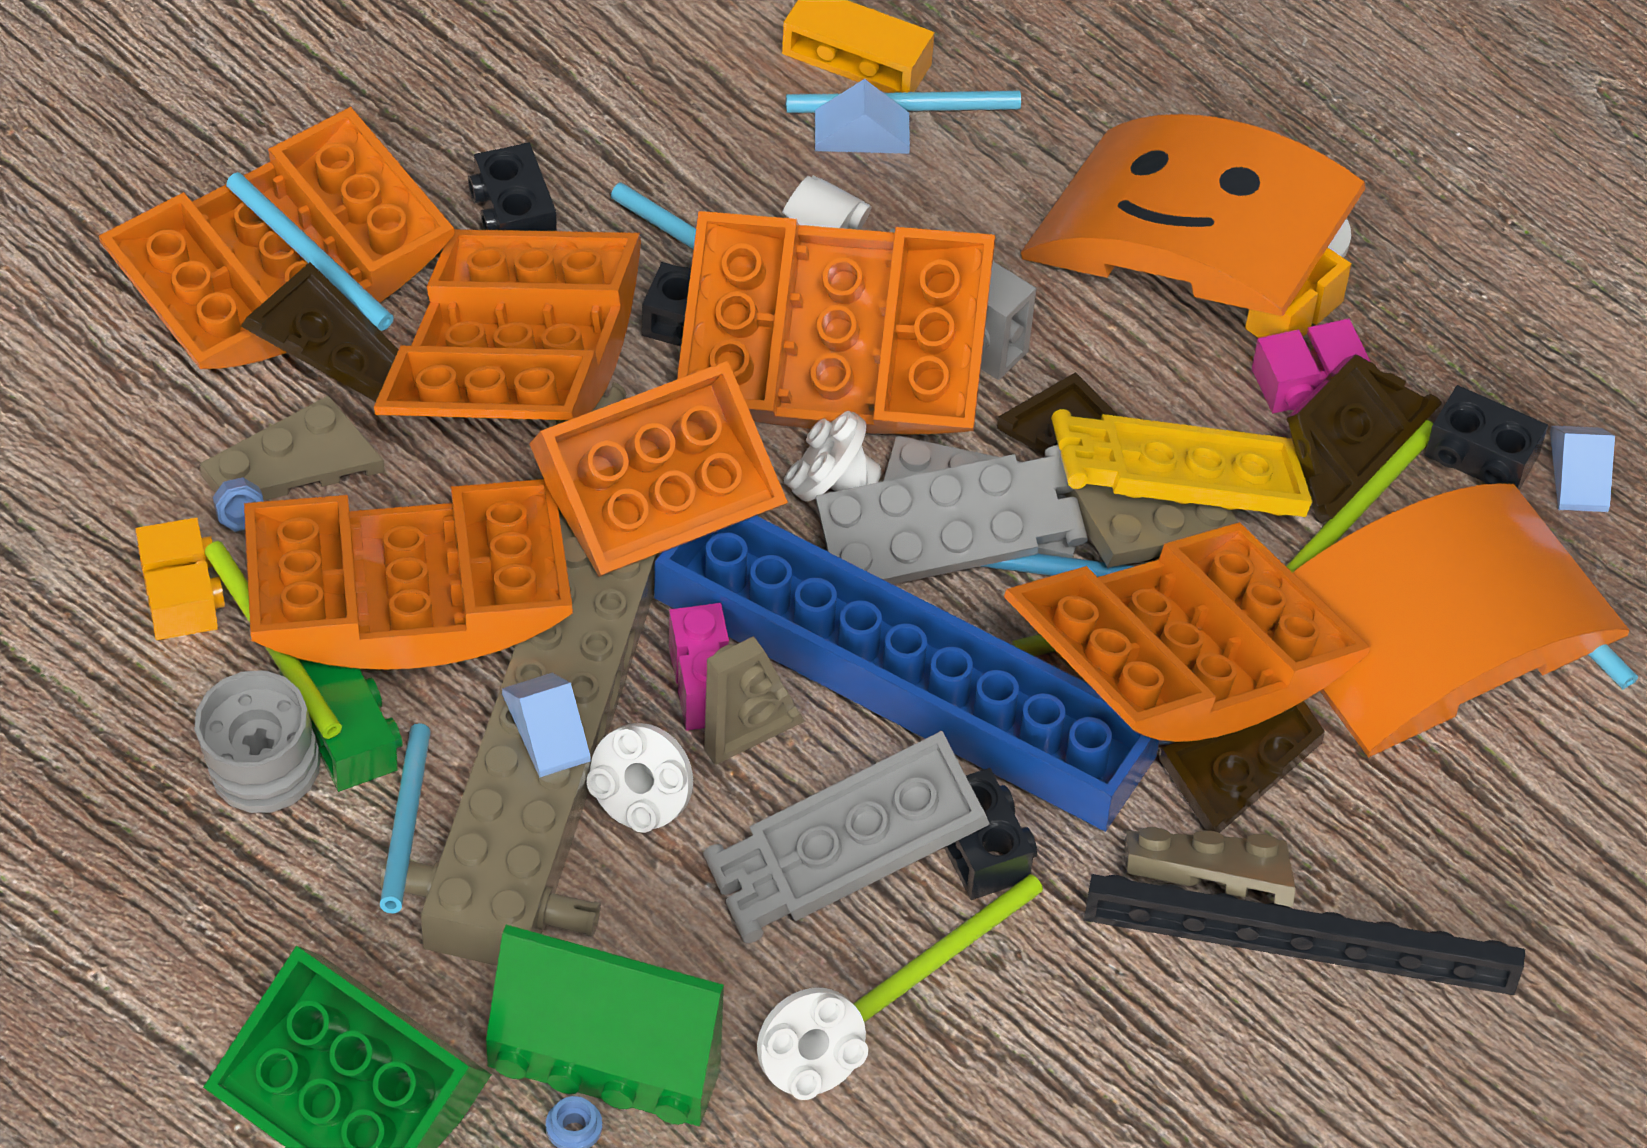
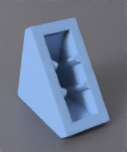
[815,79,910,154]
[1550,426,1615,512]
[502,673,590,778]

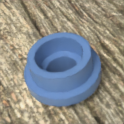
[546,1096,602,1148]

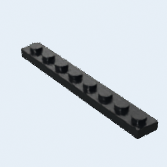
[1084,874,1526,995]

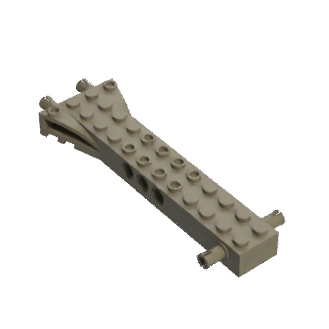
[380,382,661,966]

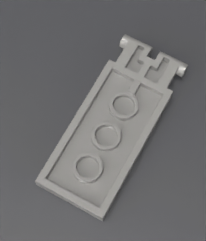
[816,445,1088,584]
[703,731,990,943]

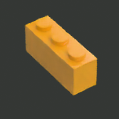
[782,0,935,93]

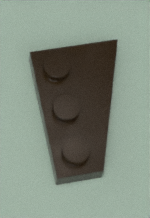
[241,262,399,402]
[997,372,1119,456]
[1160,701,1325,833]

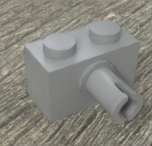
[981,261,1036,380]

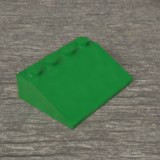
[486,924,724,1127]
[203,945,492,1148]

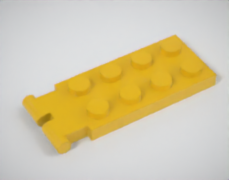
[1051,409,1312,517]

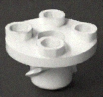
[784,411,881,501]
[587,723,693,833]
[757,988,868,1100]

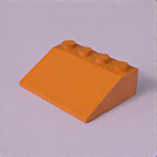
[529,361,788,577]

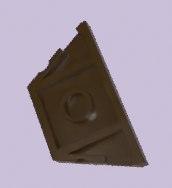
[1287,354,1442,523]

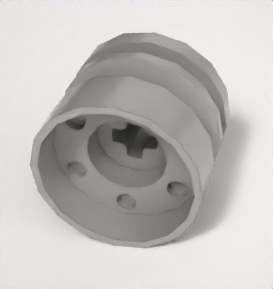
[194,670,321,813]

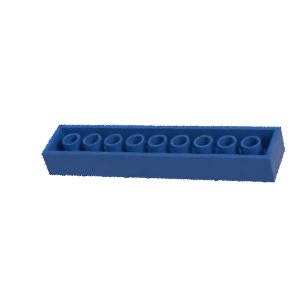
[654,516,1159,832]

